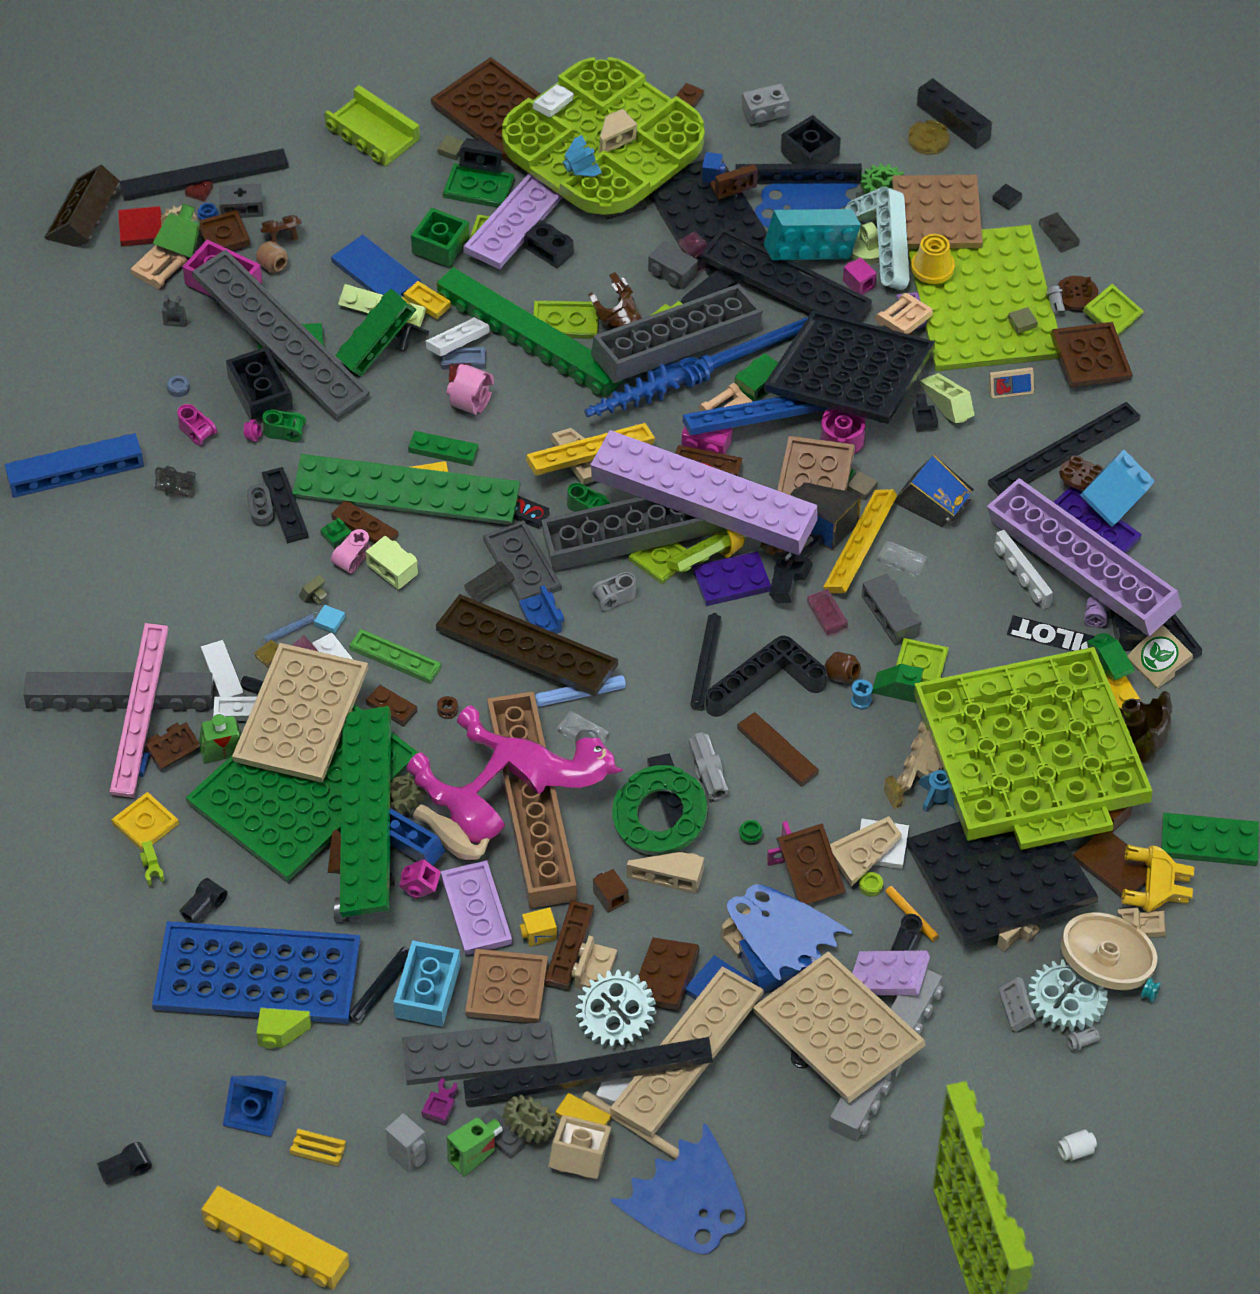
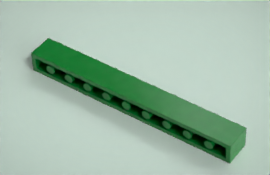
[436,267,622,398]

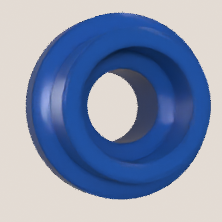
[197,203,219,220]

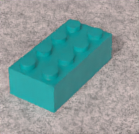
[764,209,861,260]

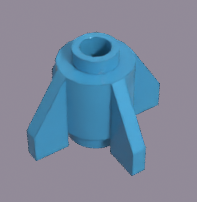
[562,135,602,177]
[919,770,956,812]

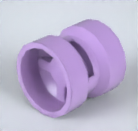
[1084,596,1109,628]

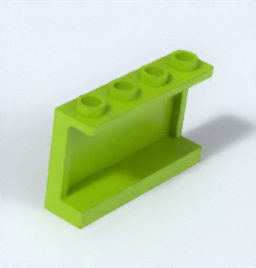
[324,85,420,167]

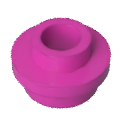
[244,419,262,442]

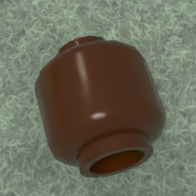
[825,652,861,684]

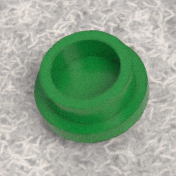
[739,820,763,843]

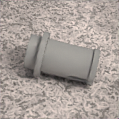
[1046,286,1065,314]
[1066,1026,1100,1051]

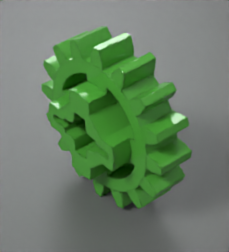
[861,163,904,195]

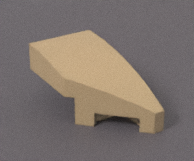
[1118,908,1166,937]
[997,924,1041,952]

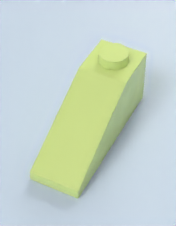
[919,373,975,423]

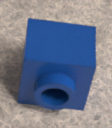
[702,152,726,183]

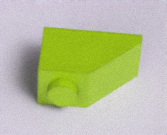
[256,1008,311,1049]

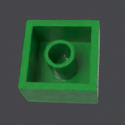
[411,207,470,267]

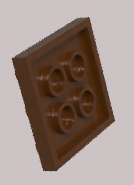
[1050,322,1133,388]

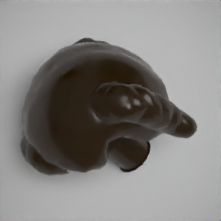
[1119,691,1173,764]

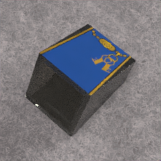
[894,454,974,527]
[790,482,861,551]

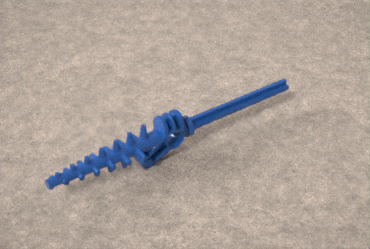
[584,317,807,418]

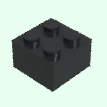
[781,115,841,164]

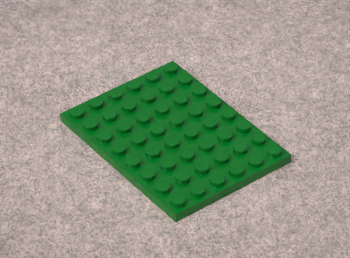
[185,704,419,882]

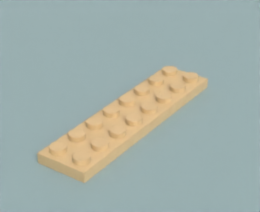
[610,966,763,1137]

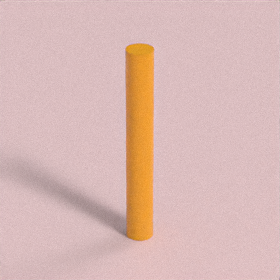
[885,886,939,942]

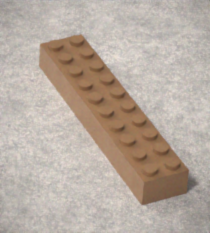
[487,691,577,909]

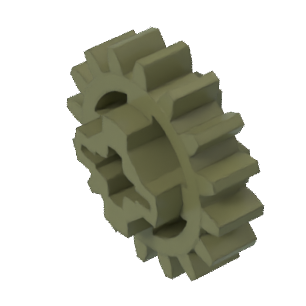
[390,772,426,815]
[502,1095,557,1143]

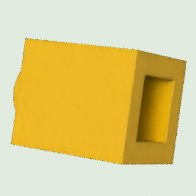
[519,907,557,947]

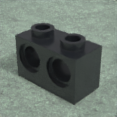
[524,220,574,269]

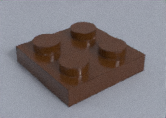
[198,210,251,250]

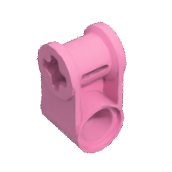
[331,529,370,573]

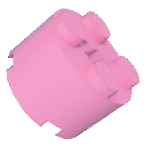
[446,364,494,415]

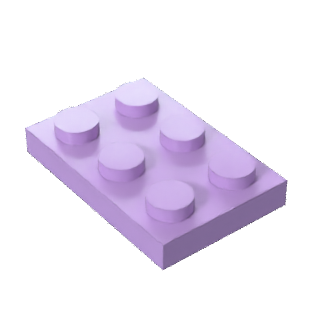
[852,951,930,995]

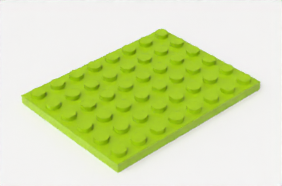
[908,225,1059,371]

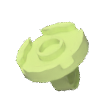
[851,222,879,264]

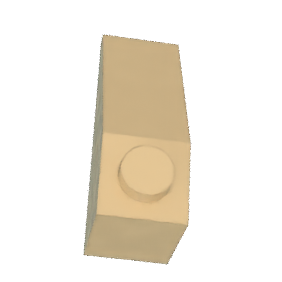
[627,852,704,894]

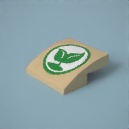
[1127,625,1193,689]

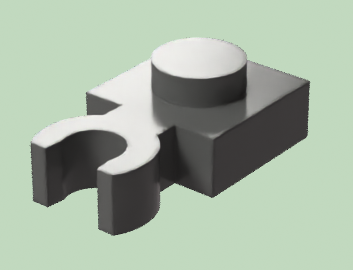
[162,295,187,327]

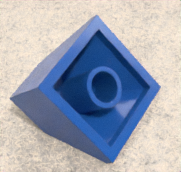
[223,1076,287,1136]

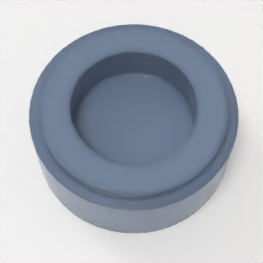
[167,375,190,397]

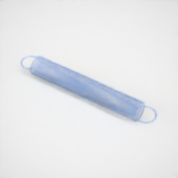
[259,612,319,646]

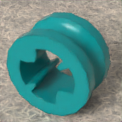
[1141,978,1161,1003]

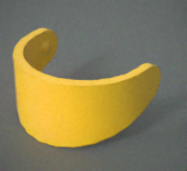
[714,529,745,558]

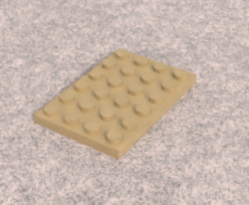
[232,643,368,783]
[753,952,925,1103]

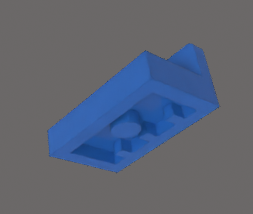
[519,585,564,634]

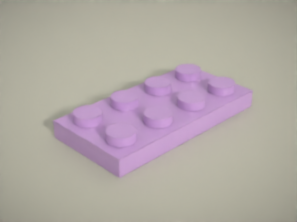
[441,860,512,956]

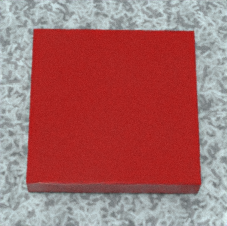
[118,206,162,246]

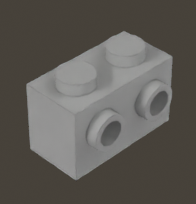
[742,84,790,125]

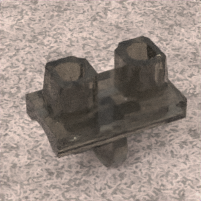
[154,466,196,498]

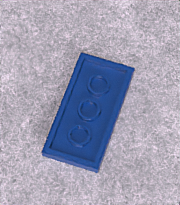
[331,234,421,297]

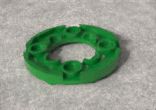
[612,765,708,856]

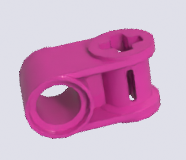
[177,404,217,446]

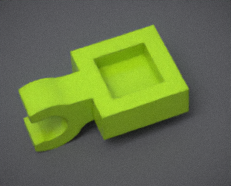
[139,840,164,886]

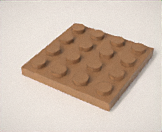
[892,175,983,249]

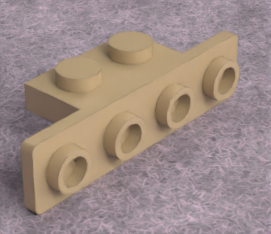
[895,720,943,796]

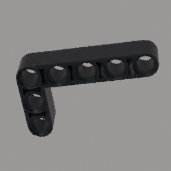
[706,635,827,717]

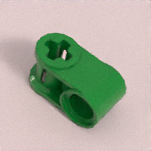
[263,410,306,442]
[567,482,610,512]

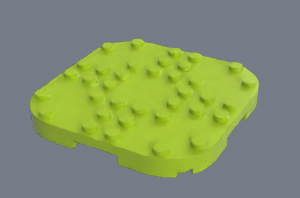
[502,57,705,214]

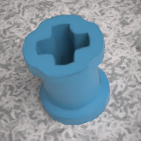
[851,679,873,710]

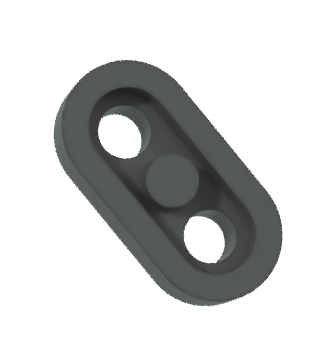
[247,484,273,524]

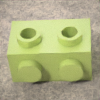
[366,536,418,590]

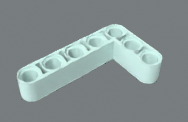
[846,187,909,290]

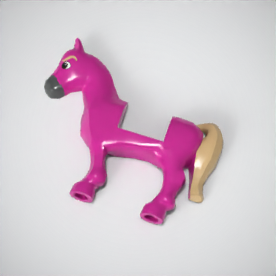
[407,705,623,860]

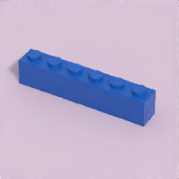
[4,433,144,498]

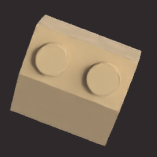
[548,1115,611,1179]

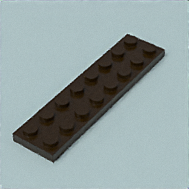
[436,594,618,696]

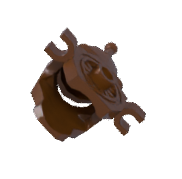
[588,272,642,327]

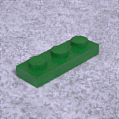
[408,431,479,466]

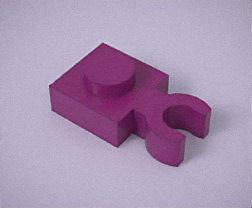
[421,1078,457,1124]

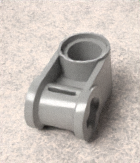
[591,572,637,611]

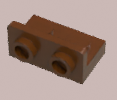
[710,164,758,199]
[144,722,201,771]

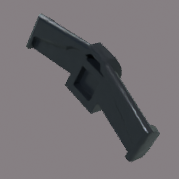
[769,534,824,603]

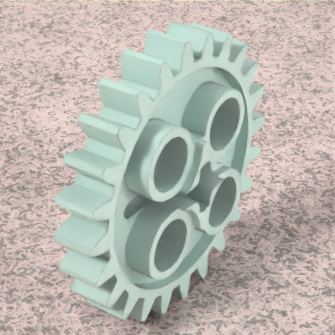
[1027,959,1108,1032]
[576,969,656,1049]

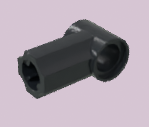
[179,878,228,923]
[890,914,923,951]
[97,1142,152,1185]

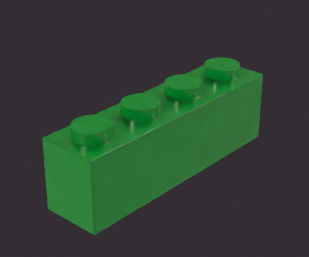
[335,288,417,377]

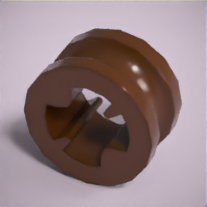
[437,696,458,719]

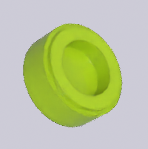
[859,872,883,897]

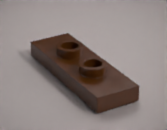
[331,501,399,544]

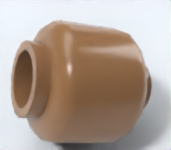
[256,241,288,273]

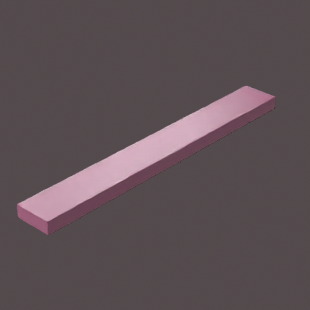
[110,623,169,798]

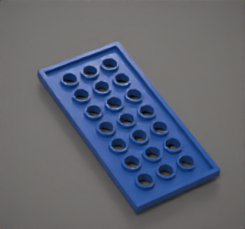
[152,921,361,1024]

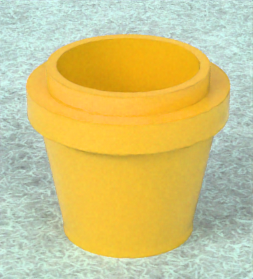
[911,234,955,284]

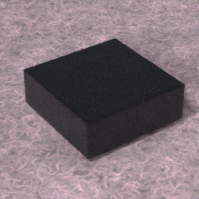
[992,183,1022,210]

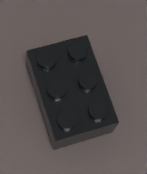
[226,346,293,422]

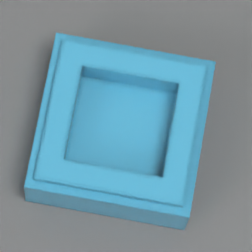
[314,605,345,634]

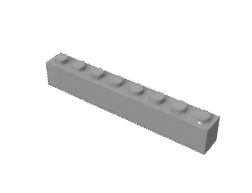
[829,969,944,1141]

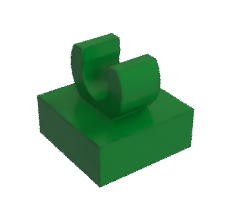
[320,517,351,549]

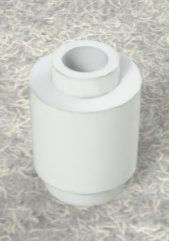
[1057,1129,1097,1161]

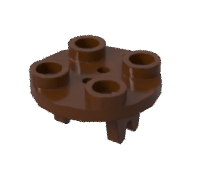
[260,215,302,244]
[1057,275,1098,311]
[1059,456,1103,490]

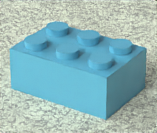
[394,941,461,1027]

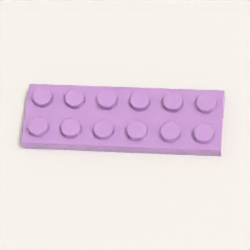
[463,173,563,269]

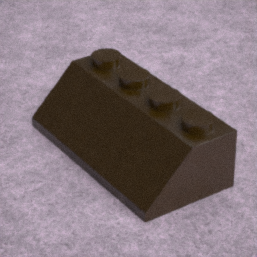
[44,164,120,247]

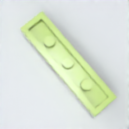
[338,284,426,327]

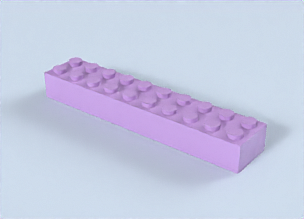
[591,430,817,555]
[987,478,1182,636]

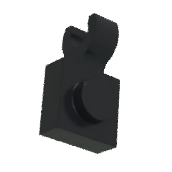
[912,393,938,430]

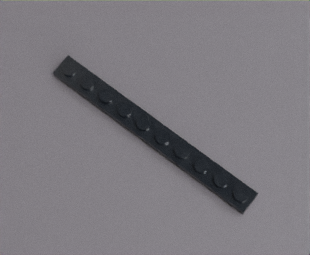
[463,1037,713,1106]

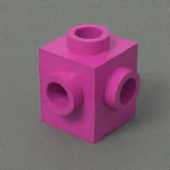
[399,859,441,899]

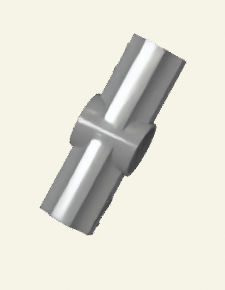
[689,732,728,801]

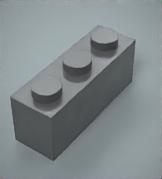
[862,573,921,646]

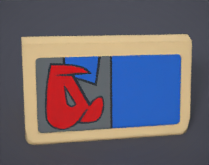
[988,367,1034,399]

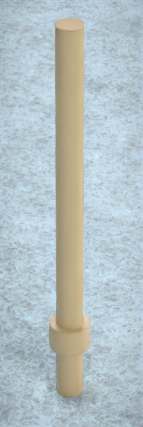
[582,1091,679,1159]

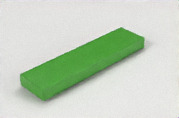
[349,629,441,684]

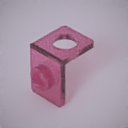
[677,232,710,271]

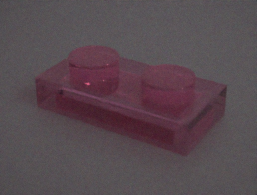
[807,589,848,635]

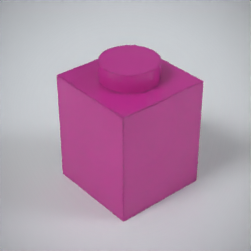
[843,257,877,295]

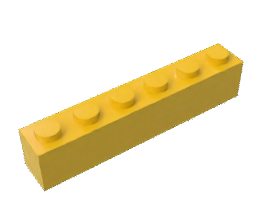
[201,1186,349,1290]

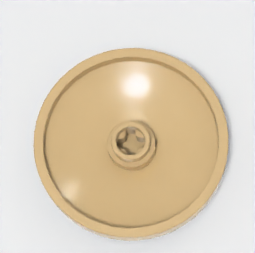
[1060,913,1157,990]

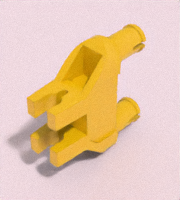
[1121,845,1194,912]

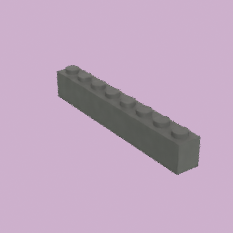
[23,672,214,710]

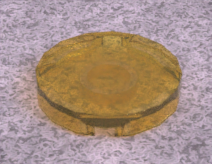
[908,120,950,155]

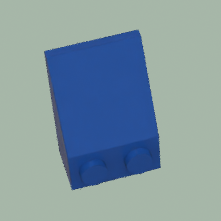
[739,939,821,993]

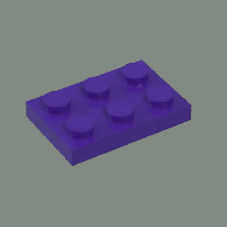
[693,551,771,606]

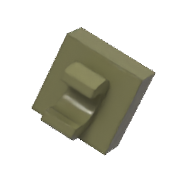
[299,574,327,605]

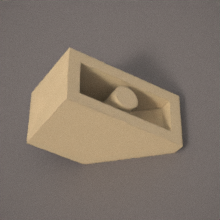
[599,109,637,153]

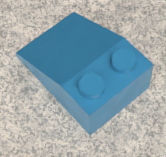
[1080,449,1155,527]

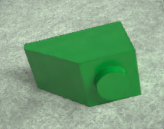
[1087,633,1135,680]
[872,664,924,703]

